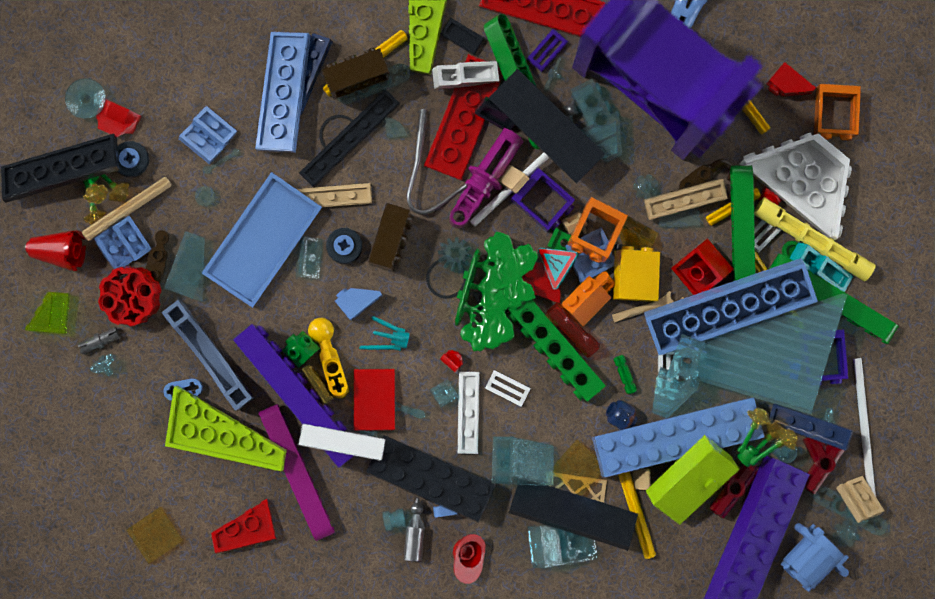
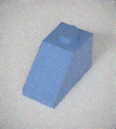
[335,288,383,321]

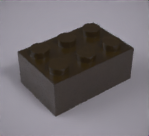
[322,48,390,100]
[368,203,414,272]

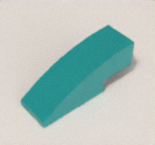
[790,243,853,292]

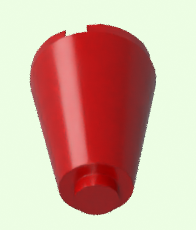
[25,230,86,271]

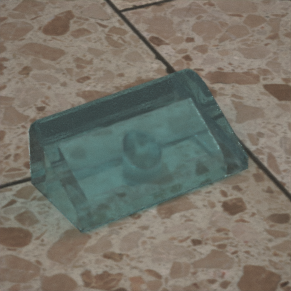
[295,236,323,279]

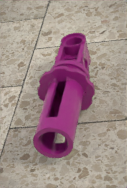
[449,128,524,228]

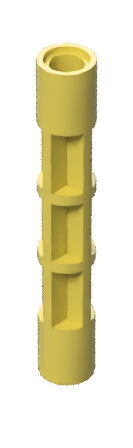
[754,197,876,282]

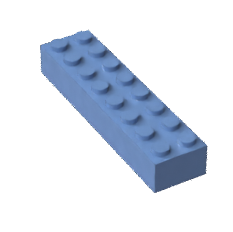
[644,258,818,355]
[592,397,764,477]

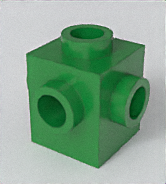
[282,331,320,368]

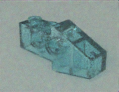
[570,79,622,164]
[652,334,707,419]

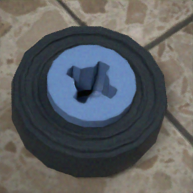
[117,141,149,177]
[326,228,363,264]

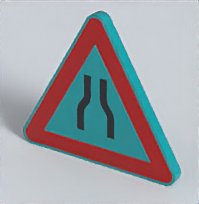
[538,248,578,289]

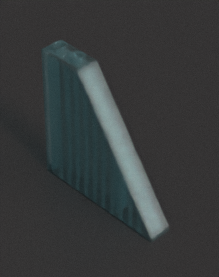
[688,294,847,414]

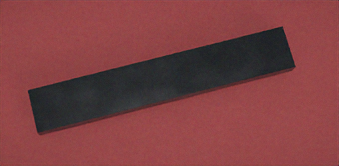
[299,89,400,188]

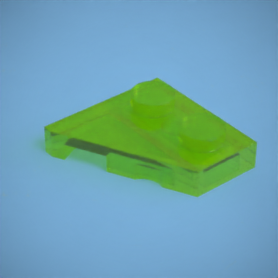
[25,292,70,334]

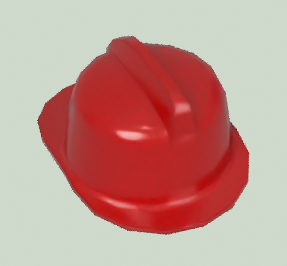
[453,534,486,584]

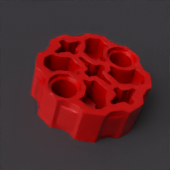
[98,266,162,326]

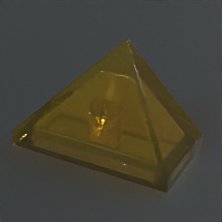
[619,216,658,249]

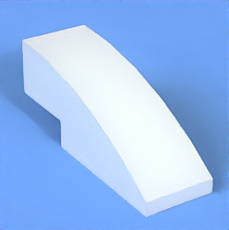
[432,61,499,89]

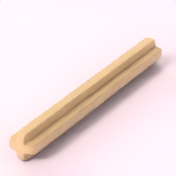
[82,177,171,241]

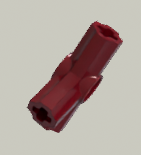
[802,437,845,495]
[709,463,759,519]

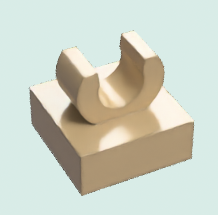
[561,212,588,235]

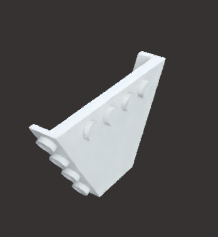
[739,133,852,241]

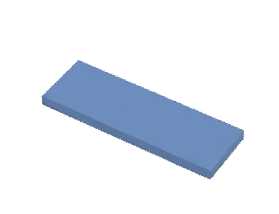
[255,32,311,153]

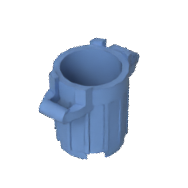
[780,523,849,592]

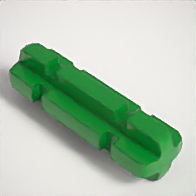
[614,355,637,394]

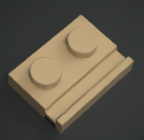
[836,476,884,523]

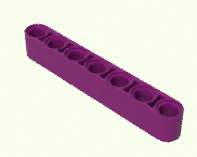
[259,404,335,541]

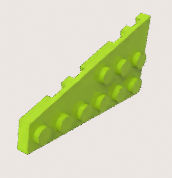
[165,385,287,471]

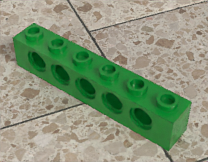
[507,300,606,402]

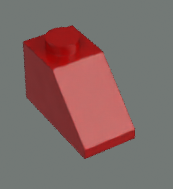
[766,62,816,97]

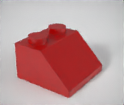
[671,238,733,295]

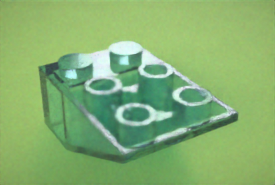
[491,436,554,486]
[528,524,598,568]

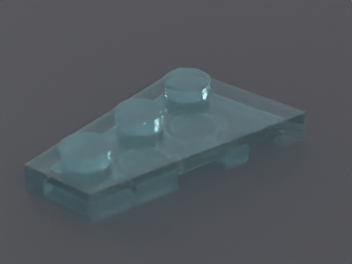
[164,231,205,302]

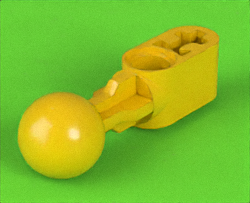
[308,318,349,399]

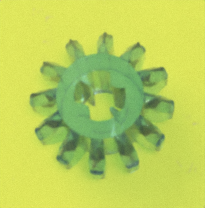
[438,237,472,272]

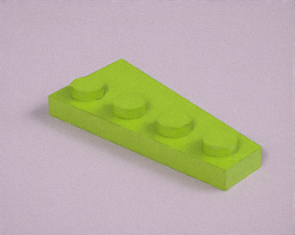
[408,0,447,75]

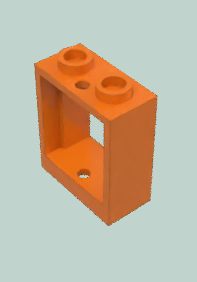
[814,84,861,141]
[567,197,628,263]

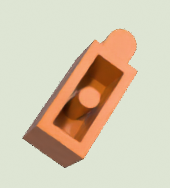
[561,272,615,327]

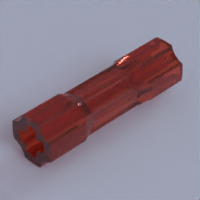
[545,302,600,358]

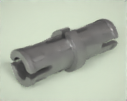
[78,327,121,355]

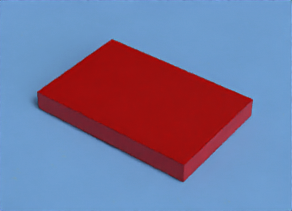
[354,369,395,431]

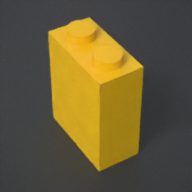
[613,246,660,302]

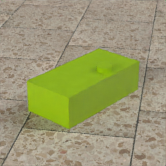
[646,435,739,525]

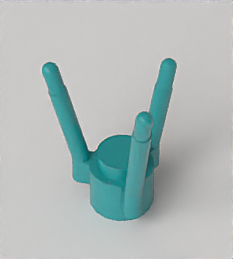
[359,316,410,351]

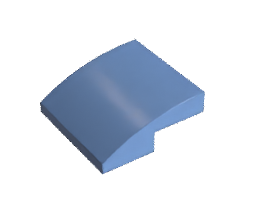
[179,106,237,165]
[93,216,151,269]
[565,227,614,283]

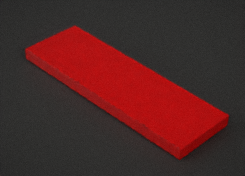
[479,0,606,37]
[424,54,503,181]

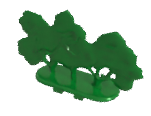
[455,232,538,352]

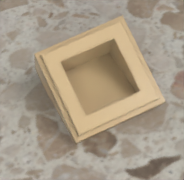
[633,468,650,490]

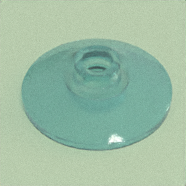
[65,78,106,119]

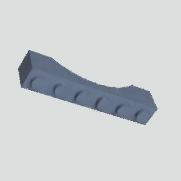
[162,300,255,411]

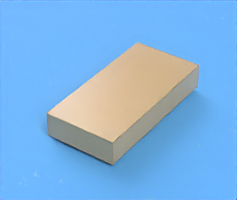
[498,165,530,193]

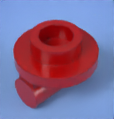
[759,187,782,205]
[440,350,463,373]

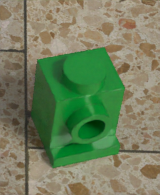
[546,228,571,251]

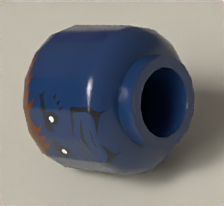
[606,400,637,430]

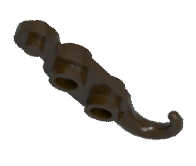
[669,159,733,193]
[146,230,169,295]

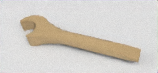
[612,291,684,322]

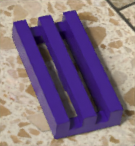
[527,29,568,73]

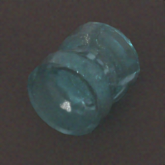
[771,437,798,463]
[382,508,406,532]

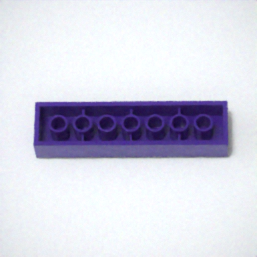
[233,324,355,468]
[704,456,810,599]

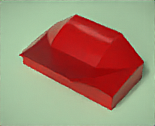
[96,99,141,137]

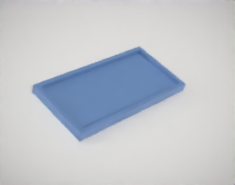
[202,172,322,308]

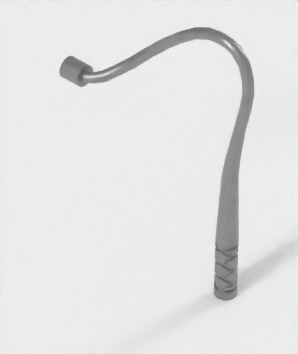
[407,109,467,214]

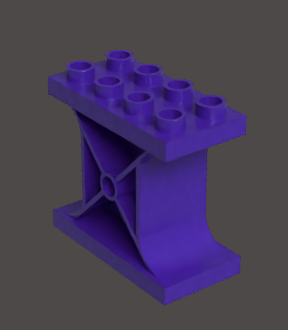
[572,0,763,160]

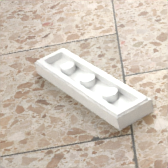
[458,372,479,454]
[299,424,386,460]

